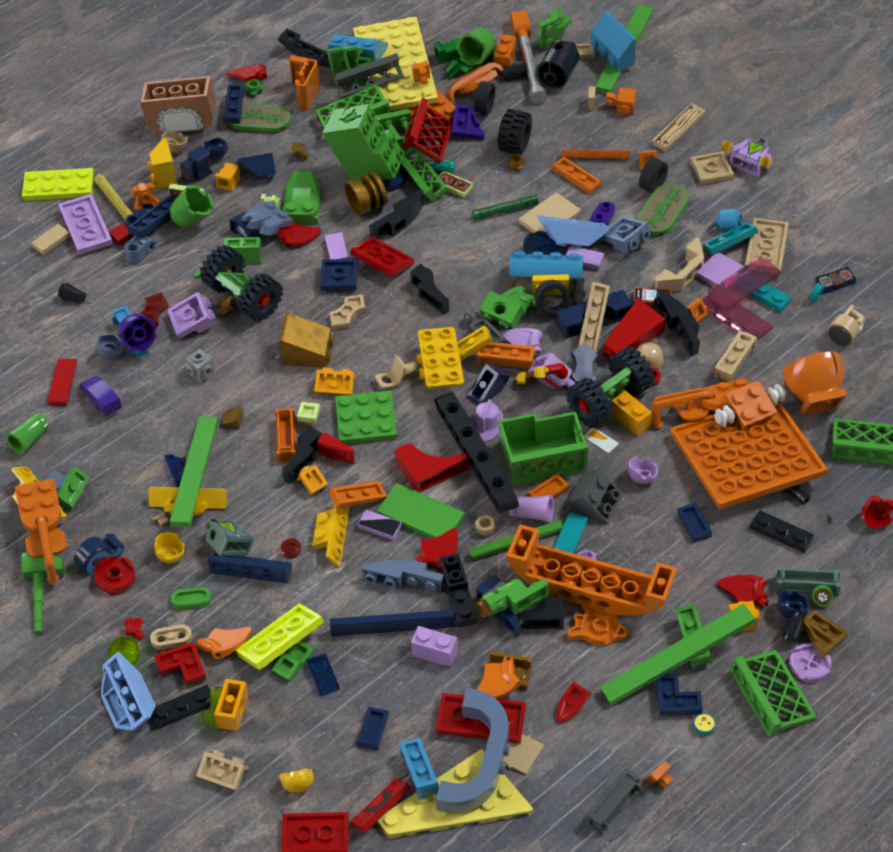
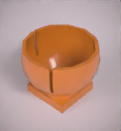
[782,351,847,416]

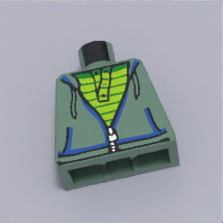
[206,519,255,556]

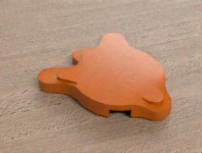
[567,605,628,646]

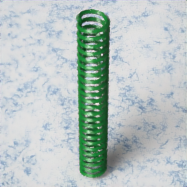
[472,194,539,220]

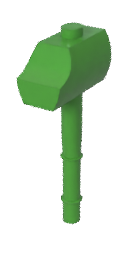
[21,553,65,635]

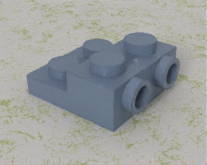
[600,216,651,253]

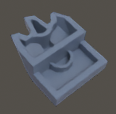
[241,201,293,236]

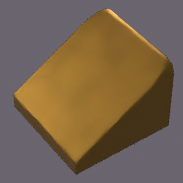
[221,406,244,429]

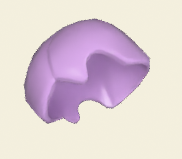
[628,456,659,484]

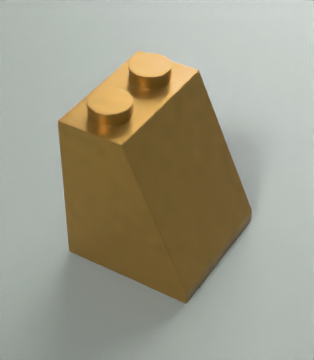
[279,313,334,368]

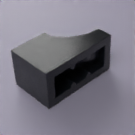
[522,596,564,629]

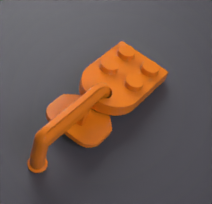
[652,378,750,429]
[15,478,67,584]

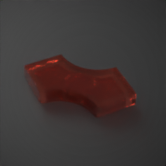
[139,292,169,327]

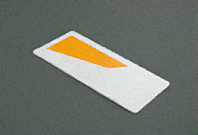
[584,428,619,453]

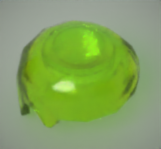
[108,636,140,666]

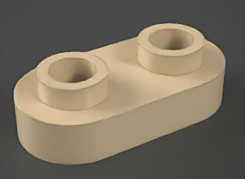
[150,624,192,650]

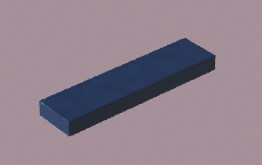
[128,196,176,238]

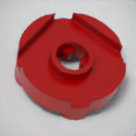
[94,556,136,596]

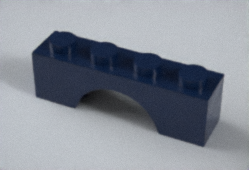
[556,290,633,339]

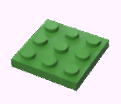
[335,390,397,445]

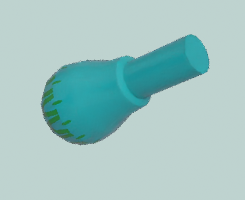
[423,159,456,174]

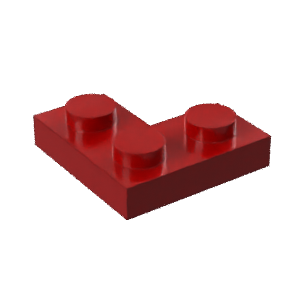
[154,642,207,686]

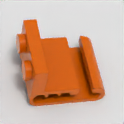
[289,55,320,111]

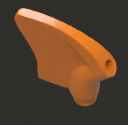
[196,627,252,659]
[476,657,521,699]

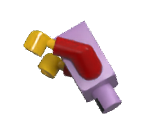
[516,353,575,390]

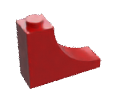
[394,443,468,493]

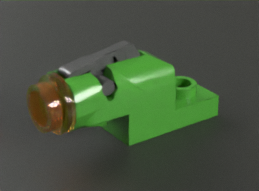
[475,578,549,618]

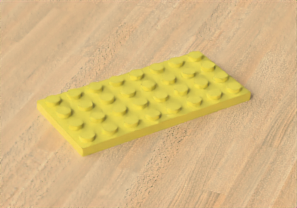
[353,17,439,111]

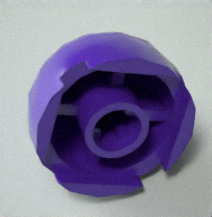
[118,313,156,351]

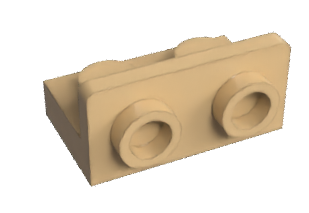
[196,749,249,791]

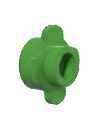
[245,79,264,95]

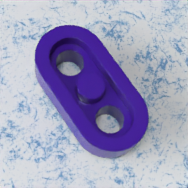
[590,201,615,226]

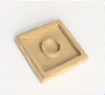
[690,151,734,185]

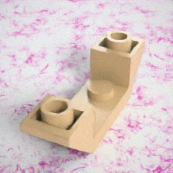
[653,237,704,292]

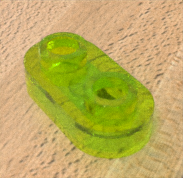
[204,686,223,729]

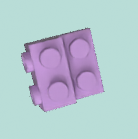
[168,292,216,339]

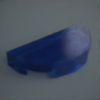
[164,454,186,487]

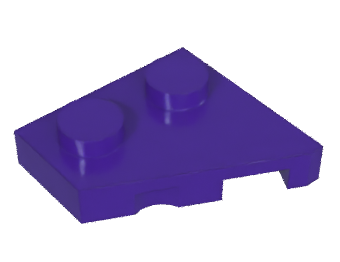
[452,105,485,140]

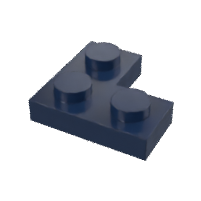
[656,674,703,715]

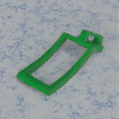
[445,52,495,78]

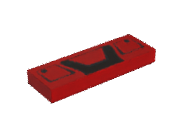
[350,778,411,832]

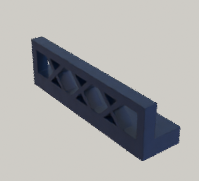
[207,552,293,584]

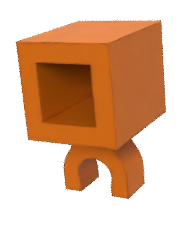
[606,87,637,115]

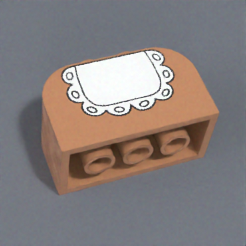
[140,76,216,134]

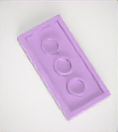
[58,194,113,255]

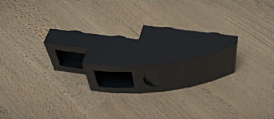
[369,189,424,239]
[654,289,700,355]
[439,553,478,628]

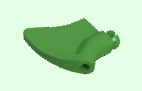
[497,286,537,317]

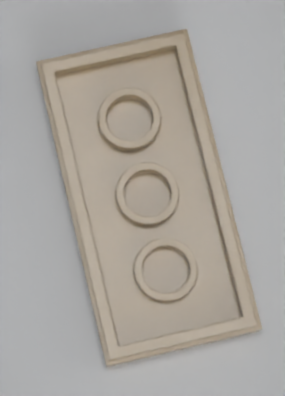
[745,218,789,275]

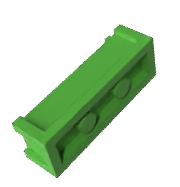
[675,604,713,669]

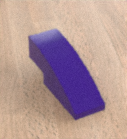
[80,376,122,417]

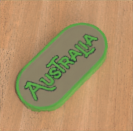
[226,103,291,133]
[638,184,688,236]

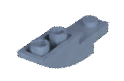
[361,560,444,592]

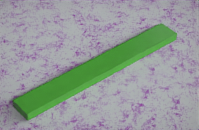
[595,4,654,94]
[170,416,218,527]
[600,604,756,706]

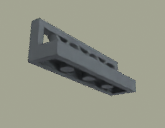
[334,53,404,99]

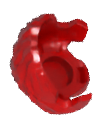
[861,495,893,529]

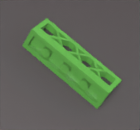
[401,147,448,202]

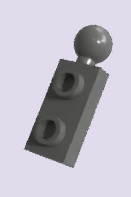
[464,310,506,343]

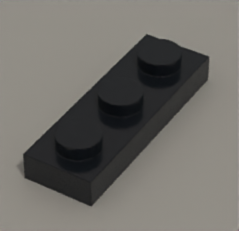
[750,510,814,553]
[151,684,216,730]

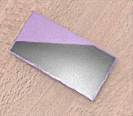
[357,510,402,541]

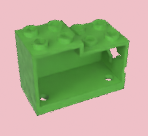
[323,104,404,181]
[498,412,588,486]

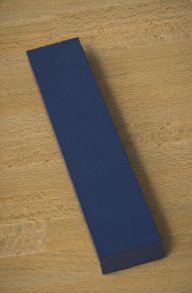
[330,610,454,636]

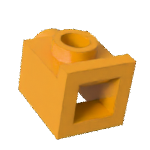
[215,162,241,192]

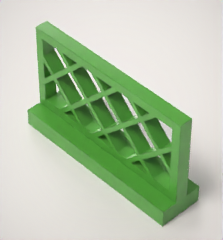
[315,84,391,129]
[831,418,893,465]
[730,650,817,737]

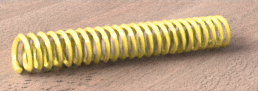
[95,174,133,221]

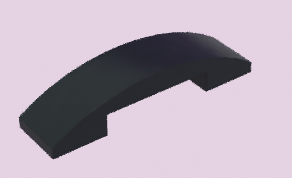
[278,28,330,67]

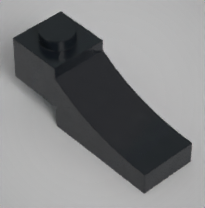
[410,264,449,315]
[282,426,322,485]

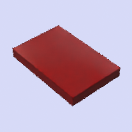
[350,237,414,277]
[281,812,349,852]

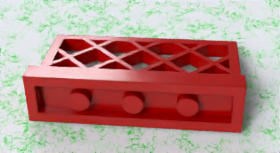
[401,97,453,164]

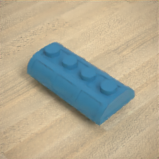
[509,251,583,279]

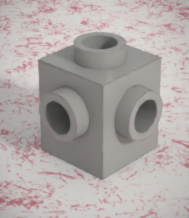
[186,349,215,383]

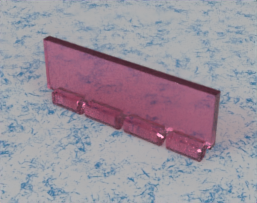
[708,256,781,312]
[702,289,773,340]

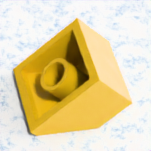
[147,138,177,190]

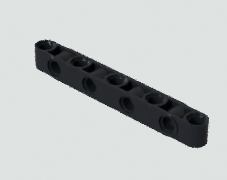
[434,392,519,514]

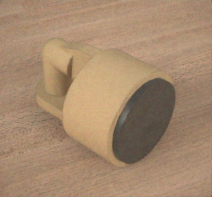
[827,304,865,346]

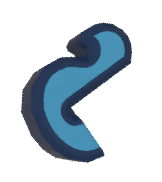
[74,534,124,575]

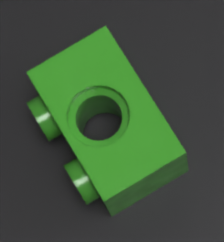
[479,291,524,329]

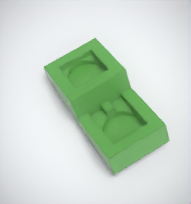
[272,641,315,681]

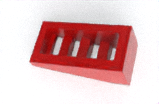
[317,432,355,464]

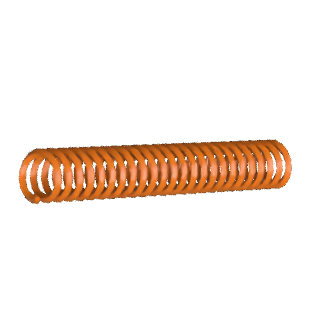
[562,148,630,160]

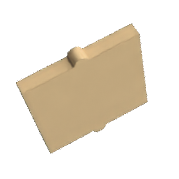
[503,734,544,775]

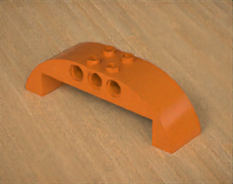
[506,524,677,616]

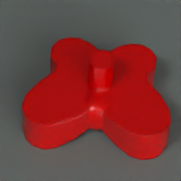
[123,617,145,641]

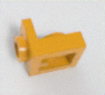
[296,464,328,495]

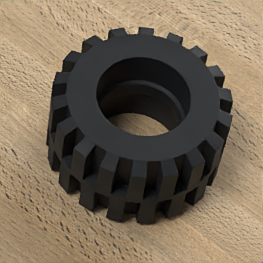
[497,109,532,155]

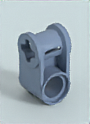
[124,235,157,265]

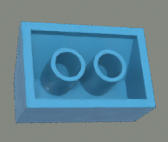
[590,12,636,72]
[328,34,388,62]

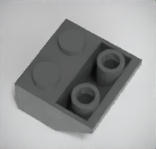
[567,468,623,524]

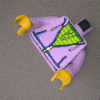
[720,138,772,177]

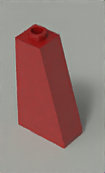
[604,299,665,361]

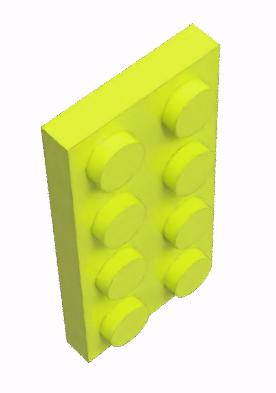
[22,168,94,201]
[235,603,324,670]

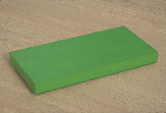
[377,483,465,539]

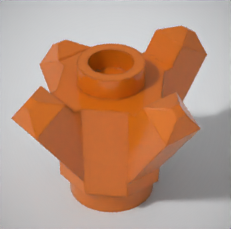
[130,182,161,211]

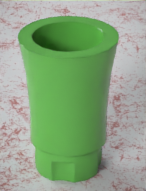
[5,413,49,454]

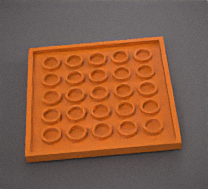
[670,400,828,510]

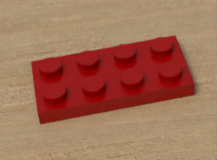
[436,693,526,744]

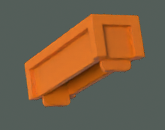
[476,342,535,369]
[275,408,297,463]

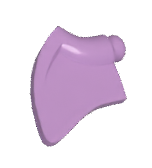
[500,328,543,356]

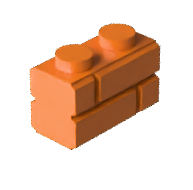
[494,34,516,72]

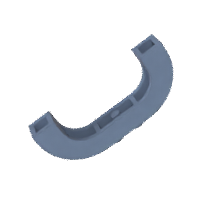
[436,688,511,813]

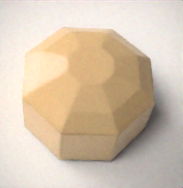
[475,515,495,536]

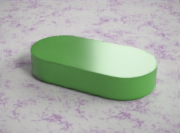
[171,587,212,610]

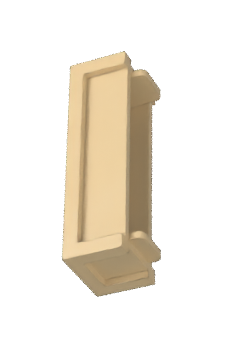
[714,331,757,382]

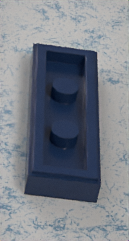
[223,84,245,123]

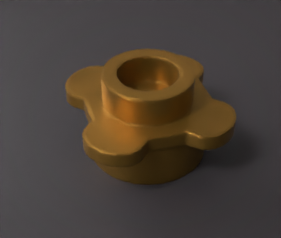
[506,154,525,170]

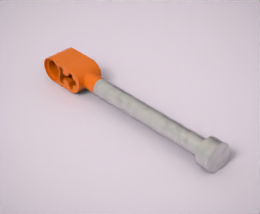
[510,10,547,104]

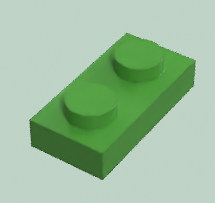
[57,466,89,509]

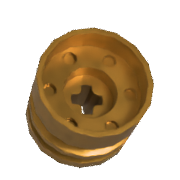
[344,171,388,216]

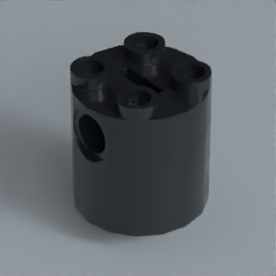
[537,40,580,87]

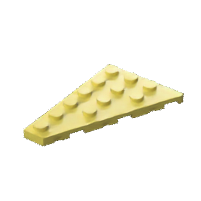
[377,749,533,839]

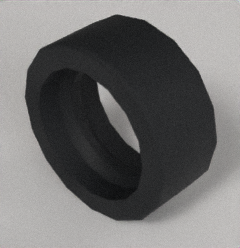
[474,81,496,114]
[639,158,668,193]
[534,279,571,317]

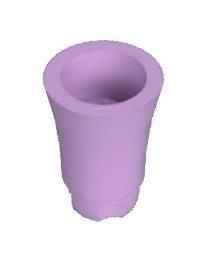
[509,495,554,522]

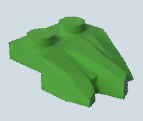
[538,9,572,52]
[327,46,371,80]

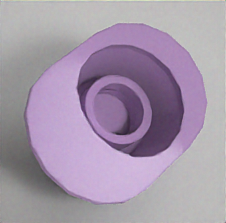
[471,399,503,442]

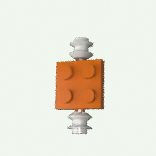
[714,380,786,429]

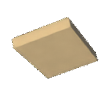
[519,192,581,233]

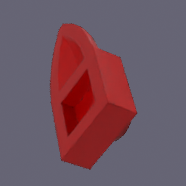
[557,681,591,723]

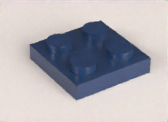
[320,259,358,291]

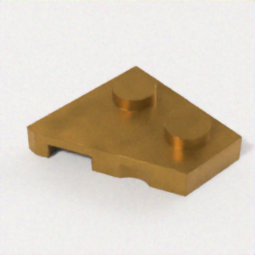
[803,610,848,658]

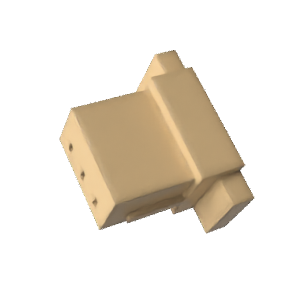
[153,512,169,527]

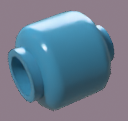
[716,208,743,232]

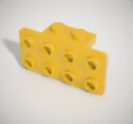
[417,327,464,389]

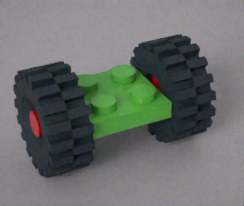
[200,245,283,322]
[566,346,655,428]

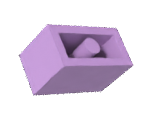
[411,626,458,667]

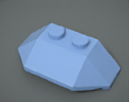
[537,215,610,248]
[101,652,156,731]

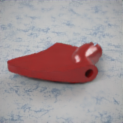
[227,64,267,82]
[274,222,321,249]
[415,528,458,572]
[717,575,769,608]

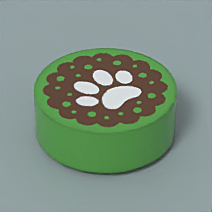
[812,585,833,607]

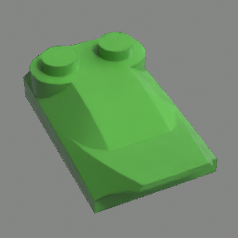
[283,171,321,224]

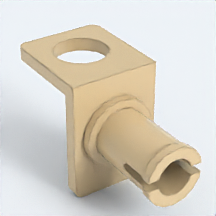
[374,356,418,389]

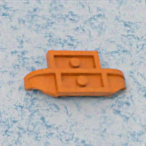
[447,62,504,101]

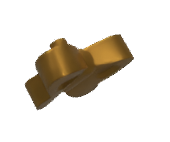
[290,142,309,160]
[217,295,235,317]

